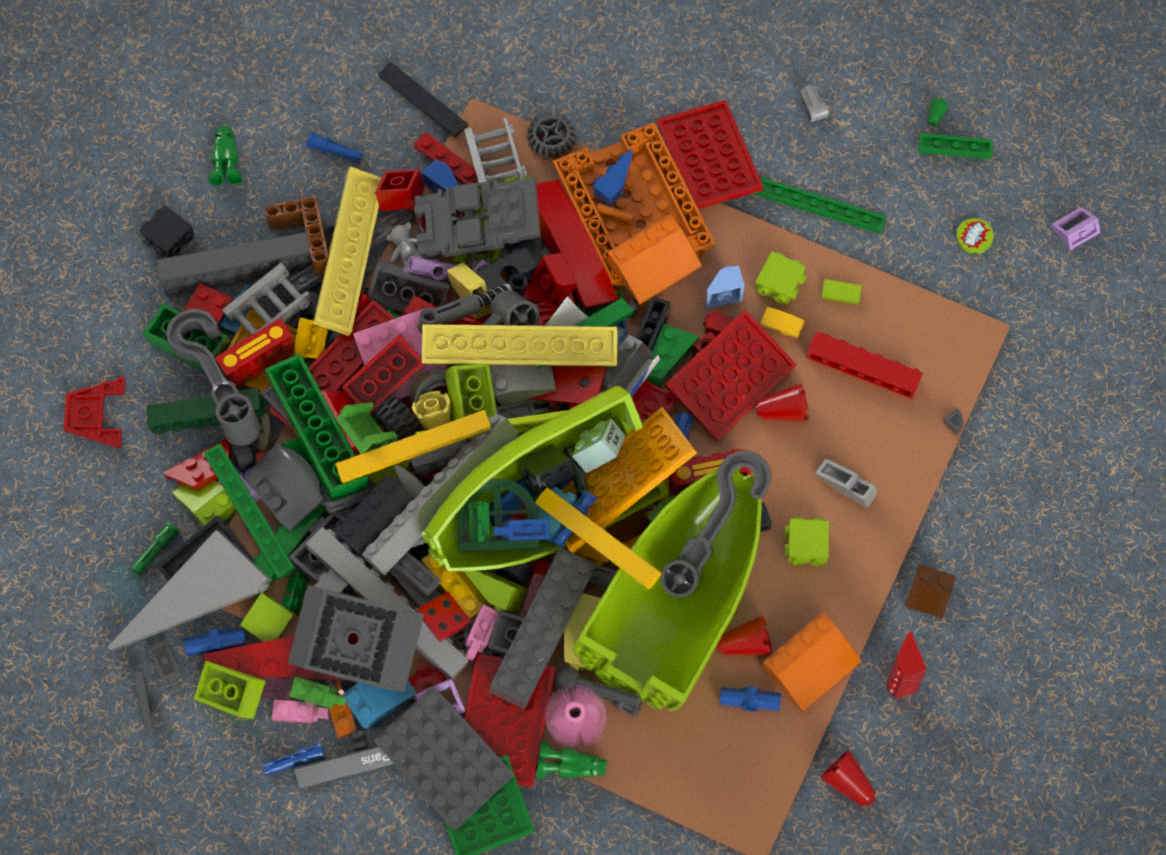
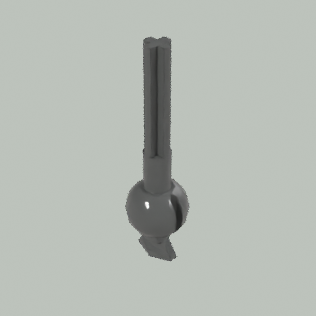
[547,664,641,707]

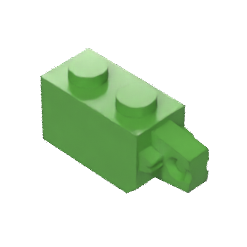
[289,677,347,708]

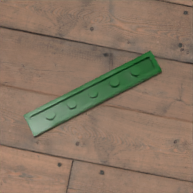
[539,298,634,369]

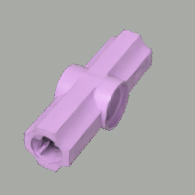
[407,256,457,281]

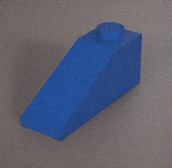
[422,159,465,212]

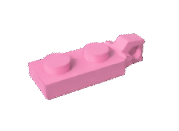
[465,604,499,660]
[272,700,329,724]

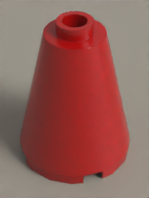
[755,384,809,422]
[716,616,772,656]
[821,750,876,807]

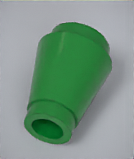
[927,98,948,126]

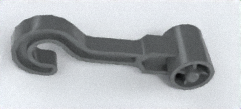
[409,290,540,417]
[166,309,261,446]
[660,450,772,598]

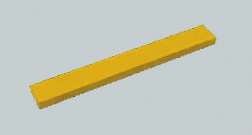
[336,410,492,483]
[535,488,661,590]

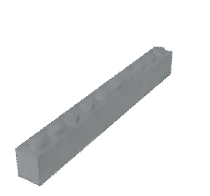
[362,414,519,575]
[306,527,469,679]

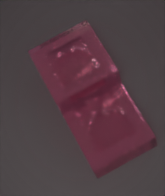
[257,677,297,700]

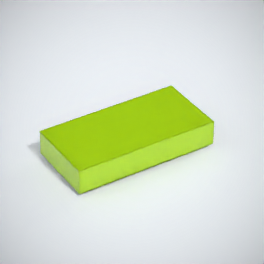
[821,279,862,305]

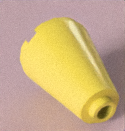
[412,391,451,431]

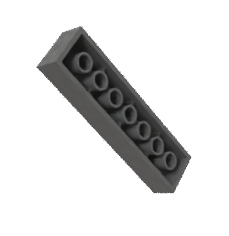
[157,232,313,296]
[488,547,596,710]

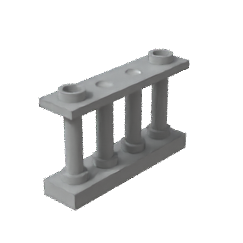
[464,118,527,192]
[223,263,313,335]

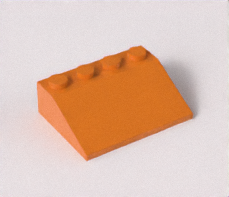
[607,215,702,305]
[762,612,861,712]

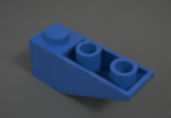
[593,149,633,207]

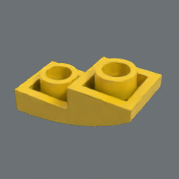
[760,307,805,338]

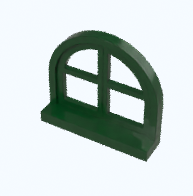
[458,478,539,552]

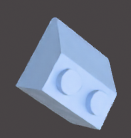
[705,265,745,310]

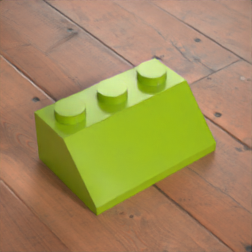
[445,364,497,421]

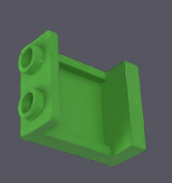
[336,402,398,454]

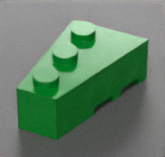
[645,324,699,387]

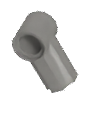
[800,85,829,122]

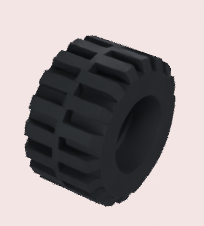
[373,395,423,441]

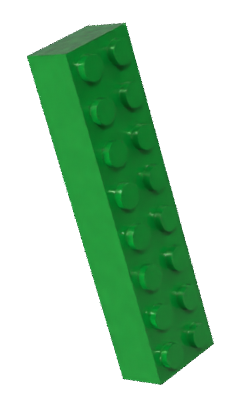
[265,354,368,501]

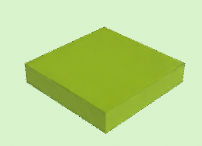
[240,592,295,642]

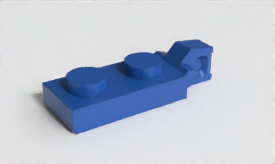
[494,519,550,541]

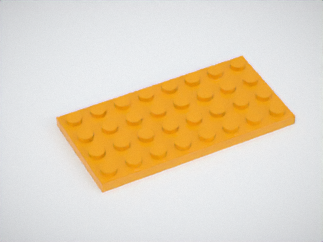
[560,407,697,553]

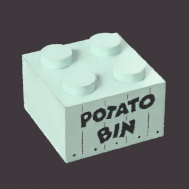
[572,419,625,473]

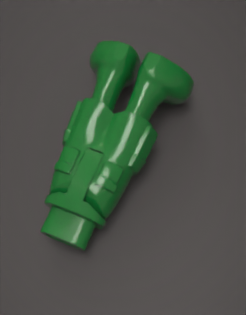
[208,126,243,186]
[537,740,607,779]

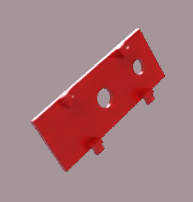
[493,366,607,409]

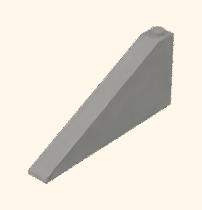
[108,530,271,650]

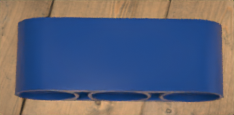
[489,478,534,527]

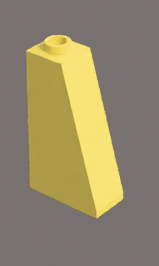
[564,594,601,672]

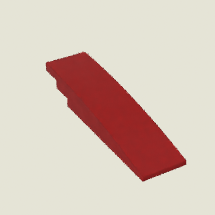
[537,179,618,309]

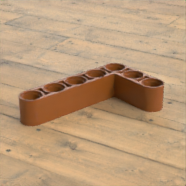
[264,197,328,274]

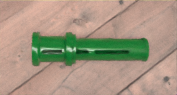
[130,521,180,576]

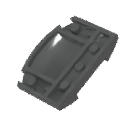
[244,444,324,532]

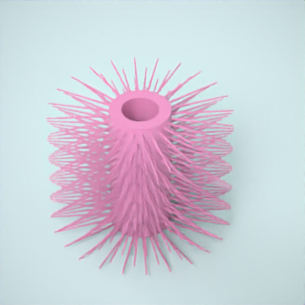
[545,684,607,751]

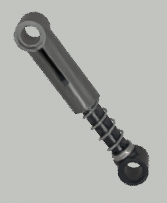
[417,274,528,333]

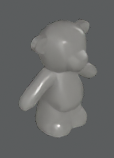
[386,222,423,268]

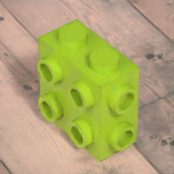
[755,251,807,305]
[784,517,829,566]

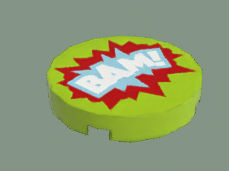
[956,218,994,254]

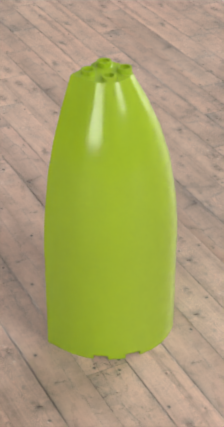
[421,386,669,571]
[573,468,762,711]

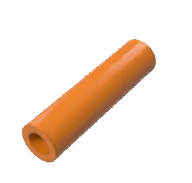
[597,203,634,223]

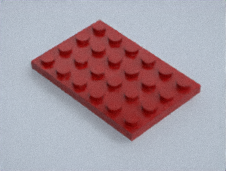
[657,100,763,210]
[664,310,797,442]
[464,654,556,788]

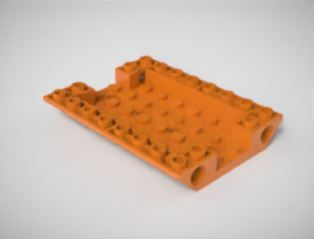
[553,122,715,286]

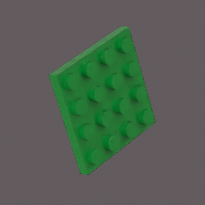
[444,755,536,855]

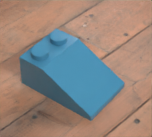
[342,680,417,729]

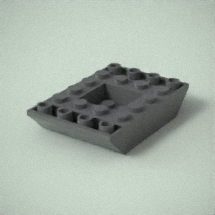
[288,585,424,693]

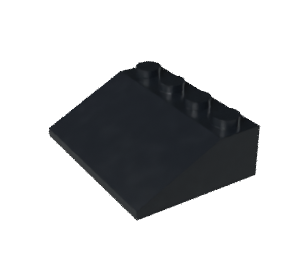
[334,474,415,575]
[156,515,255,581]

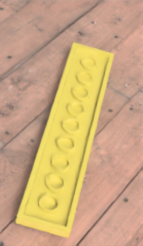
[313,167,382,336]
[422,324,617,367]

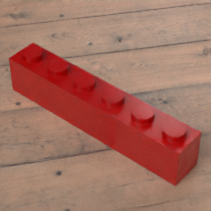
[806,332,923,400]

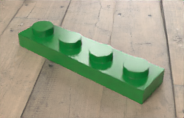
[918,133,993,159]

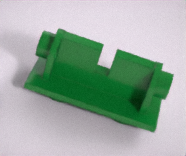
[469,502,490,543]
[281,572,309,616]

